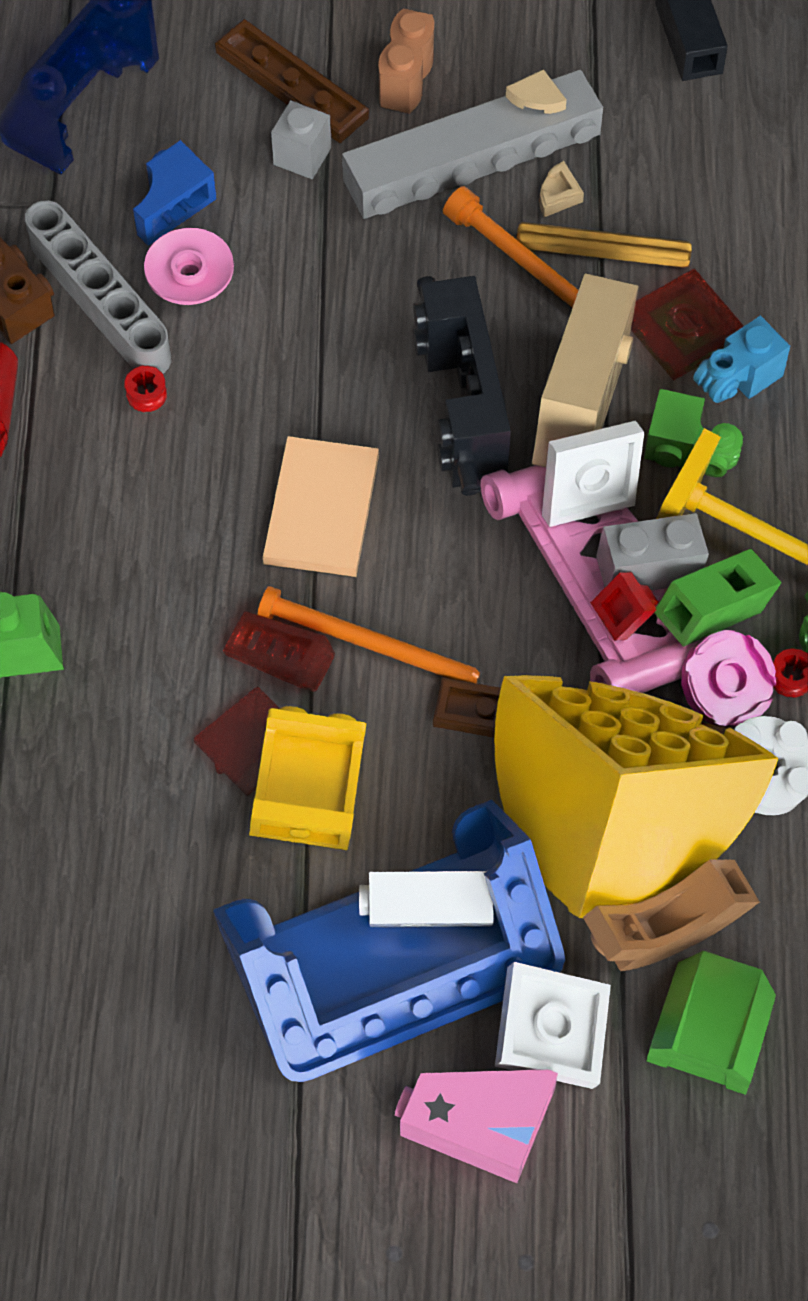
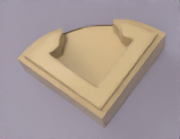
[506,70,567,114]
[539,161,584,217]

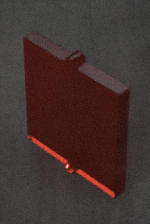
[193,686,280,796]

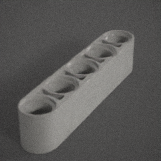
[25,200,171,374]

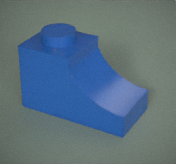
[133,140,216,246]

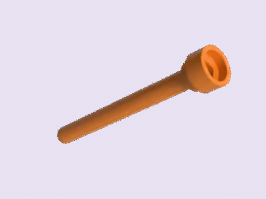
[443,186,579,308]

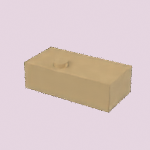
[532,273,638,467]

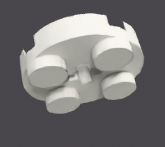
[734,716,808,815]

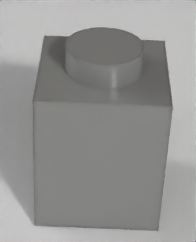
[271,100,331,179]

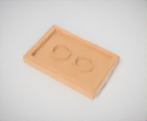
[263,436,379,577]

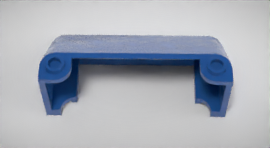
[213,800,565,1082]

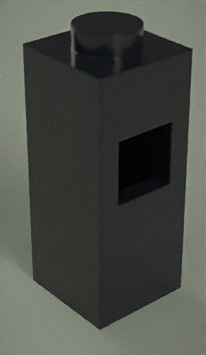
[655,0,728,81]

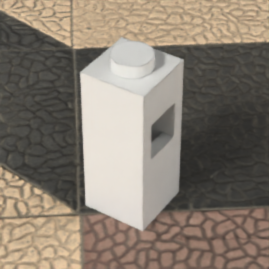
[359,871,493,927]

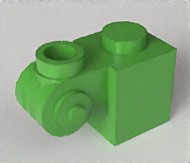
[644,389,743,477]

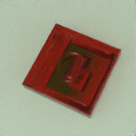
[631,268,744,381]

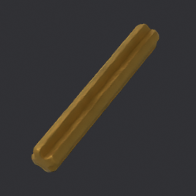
[516,222,692,268]

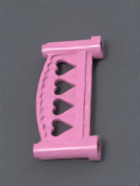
[480,465,699,693]

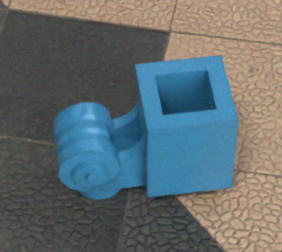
[693,315,790,403]

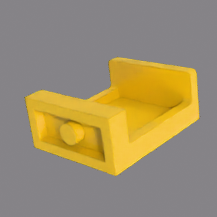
[249,706,366,850]

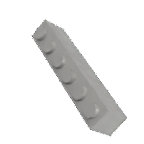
[342,69,603,219]

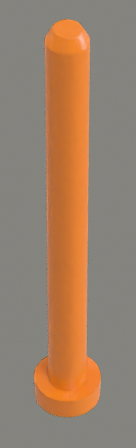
[257,586,480,683]

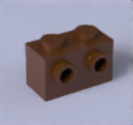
[0,237,55,344]

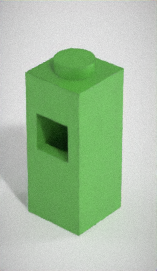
[654,549,781,647]

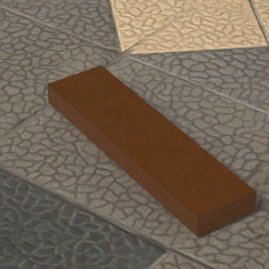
[215,19,369,144]

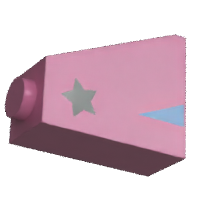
[395,1069,558,1183]

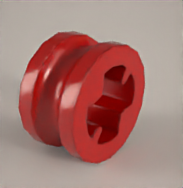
[124,366,167,412]
[773,648,808,698]

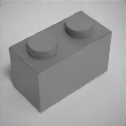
[596,513,709,590]

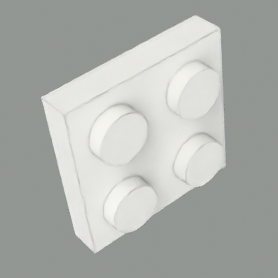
[542,421,644,527]
[495,962,611,1089]

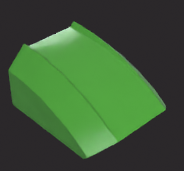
[646,950,776,1095]

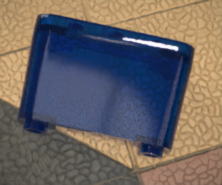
[0,0,159,175]

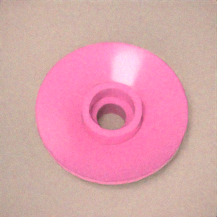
[144,228,234,305]

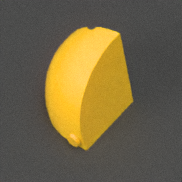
[494,675,778,918]

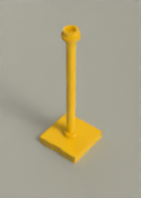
[656,428,808,565]

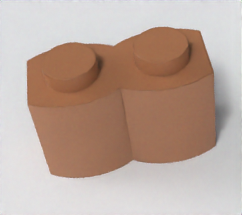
[378,8,434,114]

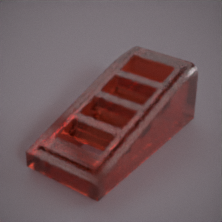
[223,611,335,692]

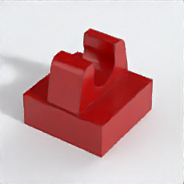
[590,572,658,641]

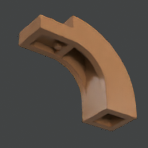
[583,859,760,971]

